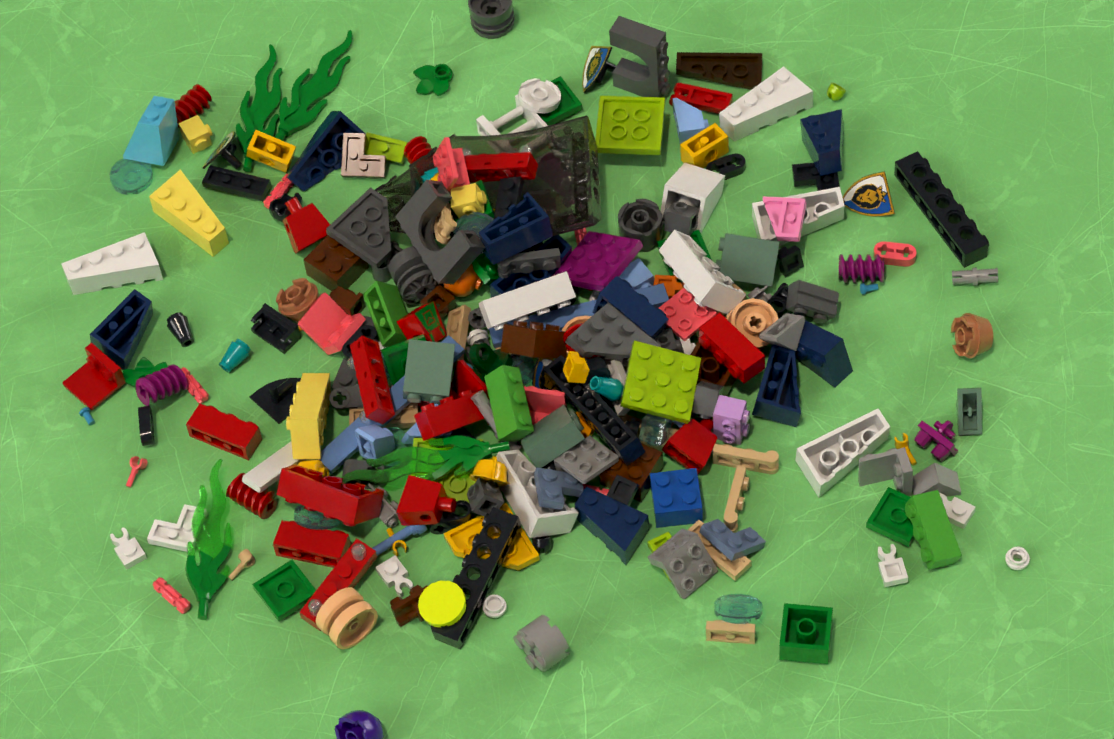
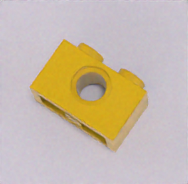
[680,123,729,168]
[246,130,296,173]

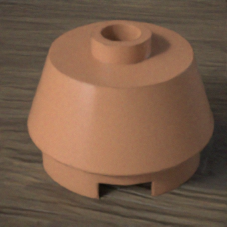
[276,278,319,323]
[951,313,993,359]

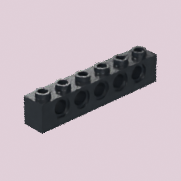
[894,151,989,268]
[543,355,645,466]
[431,507,521,650]

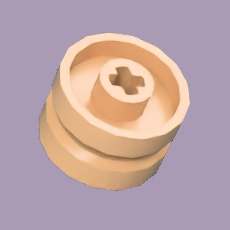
[725,298,778,350]
[315,587,378,650]

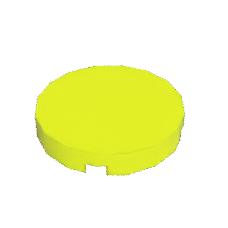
[418,580,466,628]

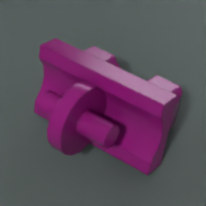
[914,421,958,462]

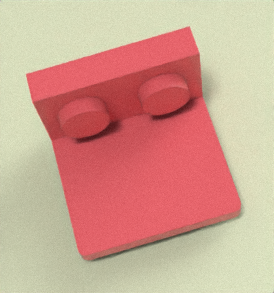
[433,137,470,194]
[659,288,717,341]
[298,292,366,355]
[524,386,567,425]

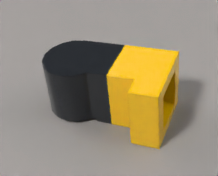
[563,351,611,384]

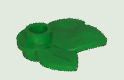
[413,64,453,96]
[123,357,168,390]

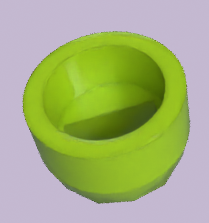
[827,82,846,101]

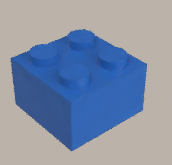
[650,468,703,528]

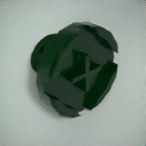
[469,342,513,384]

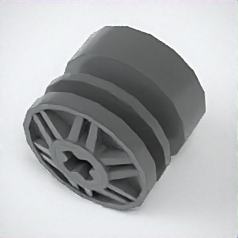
[468,0,514,39]
[388,246,444,305]

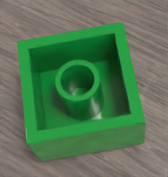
[779,603,833,664]

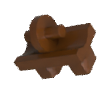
[390,585,428,627]

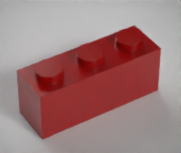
[698,312,765,383]
[414,389,485,441]
[186,403,262,461]
[273,520,351,568]

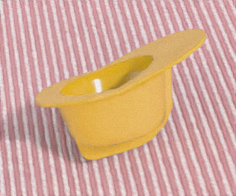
[470,456,510,486]

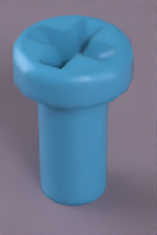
[860,283,878,295]
[79,407,95,426]

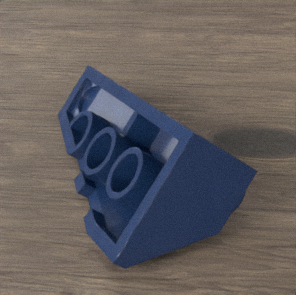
[286,111,366,191]

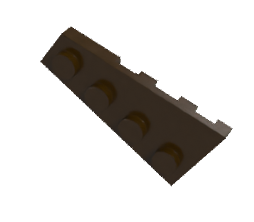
[676,52,762,90]

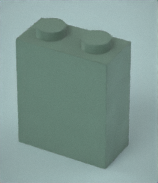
[716,233,780,287]
[403,339,455,405]
[520,405,585,468]

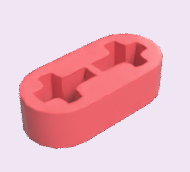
[874,241,916,267]

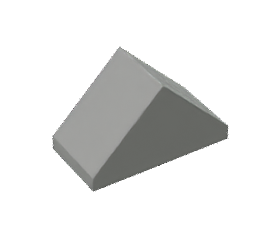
[759,313,805,351]
[912,463,961,496]

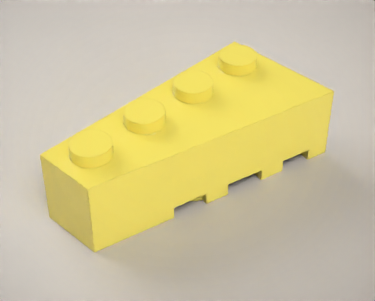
[149,169,229,257]
[286,373,331,459]

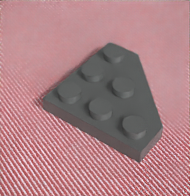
[326,187,392,269]
[565,302,661,361]

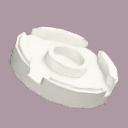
[518,78,561,114]

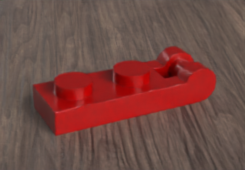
[669,83,733,114]

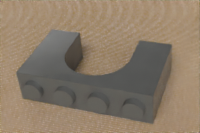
[609,16,670,98]
[395,180,485,284]

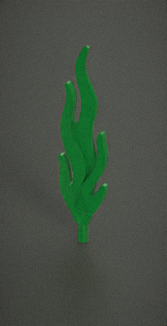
[275,30,352,141]
[236,44,283,172]

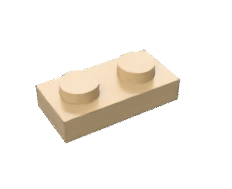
[706,620,756,644]

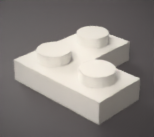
[147,504,208,553]

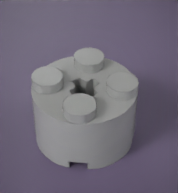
[513,615,570,672]

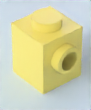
[179,115,213,154]
[451,183,487,219]

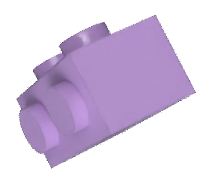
[713,395,750,445]

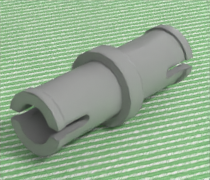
[952,267,998,286]

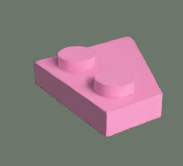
[763,196,807,242]

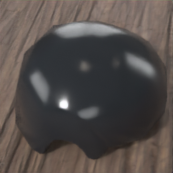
[269,193,303,222]

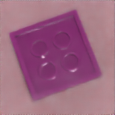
[553,231,643,291]

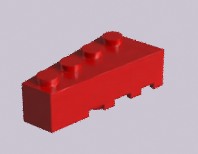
[277,465,384,526]

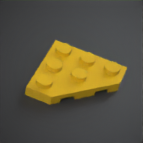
[443,503,540,570]

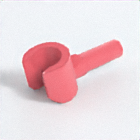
[126,456,148,488]

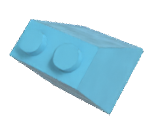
[123,96,179,166]

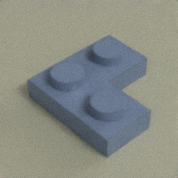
[534,467,584,510]
[699,519,766,561]

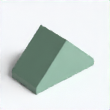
[956,388,982,435]

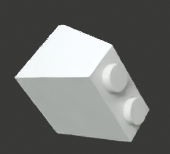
[661,163,725,233]

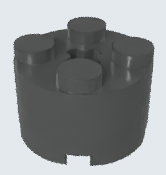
[618,199,663,252]

